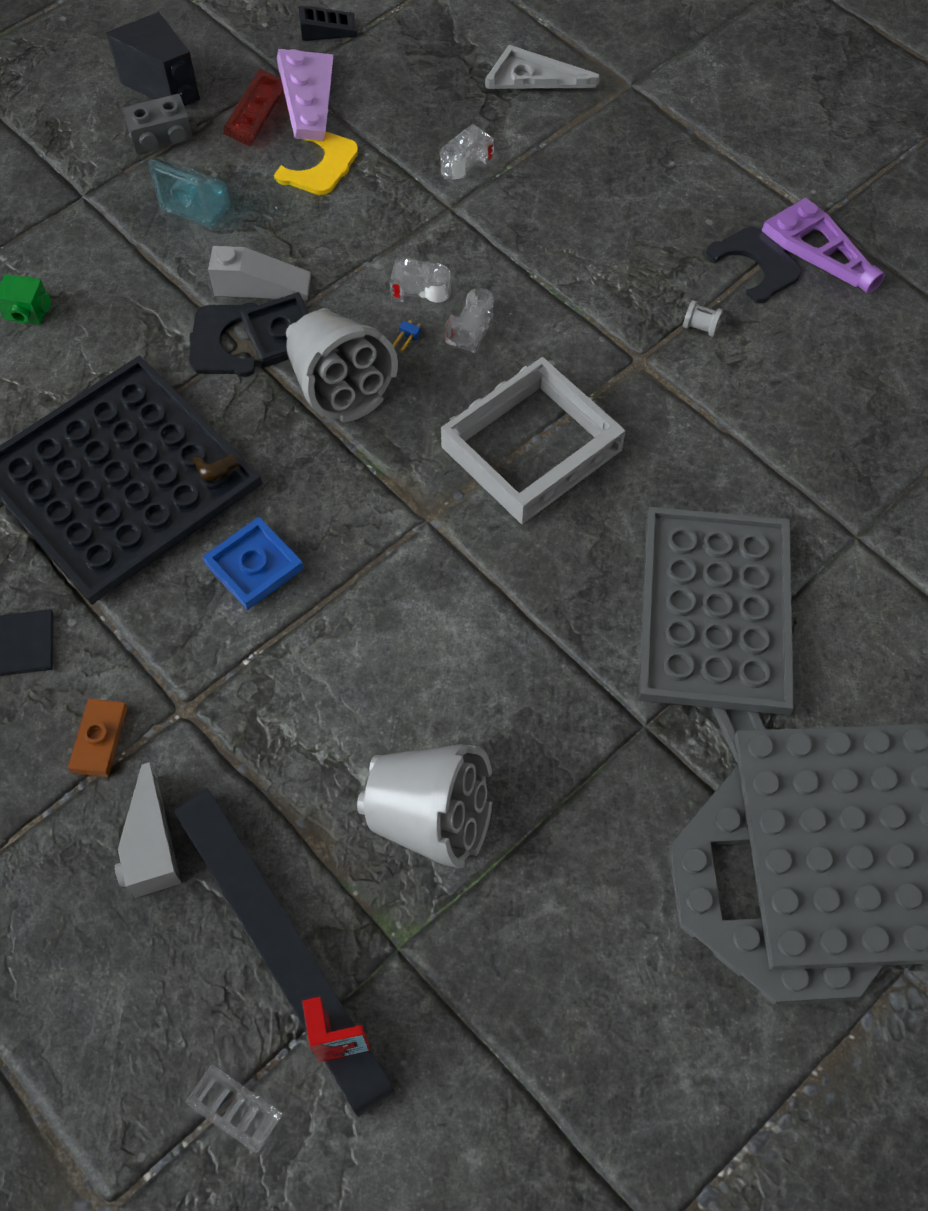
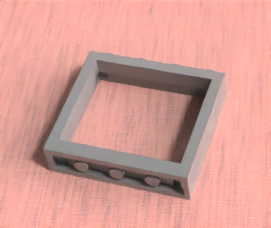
[441,357,626,525]

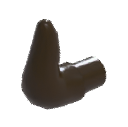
[193,454,239,481]

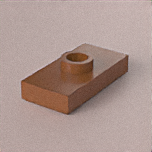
[68,698,128,778]

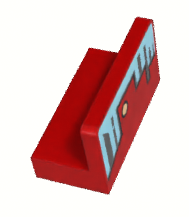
[302,996,370,1062]

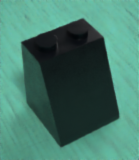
[106,12,200,106]

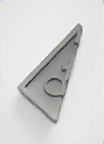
[485,45,599,89]

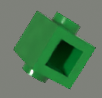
[0,274,51,325]

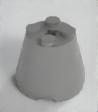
[286,308,398,422]
[357,744,492,868]

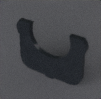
[706,227,801,304]
[189,303,258,377]

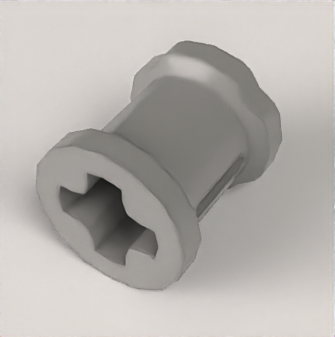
[683,300,724,337]

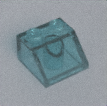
[148,159,231,229]

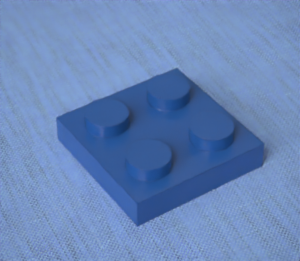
[202,517,304,611]

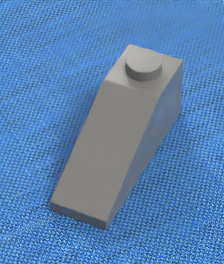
[208,246,311,300]
[115,762,182,898]

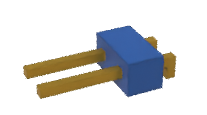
[393,320,421,353]

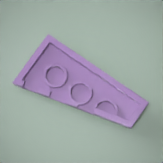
[276,49,333,141]

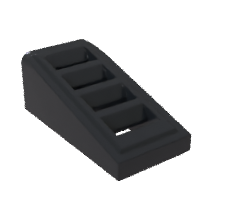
[298,6,357,41]

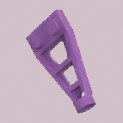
[762,198,885,294]

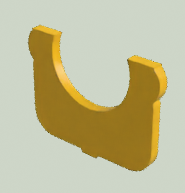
[274,132,358,195]

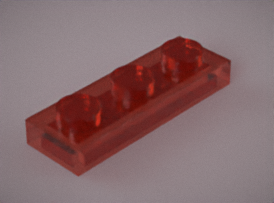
[223,69,284,147]

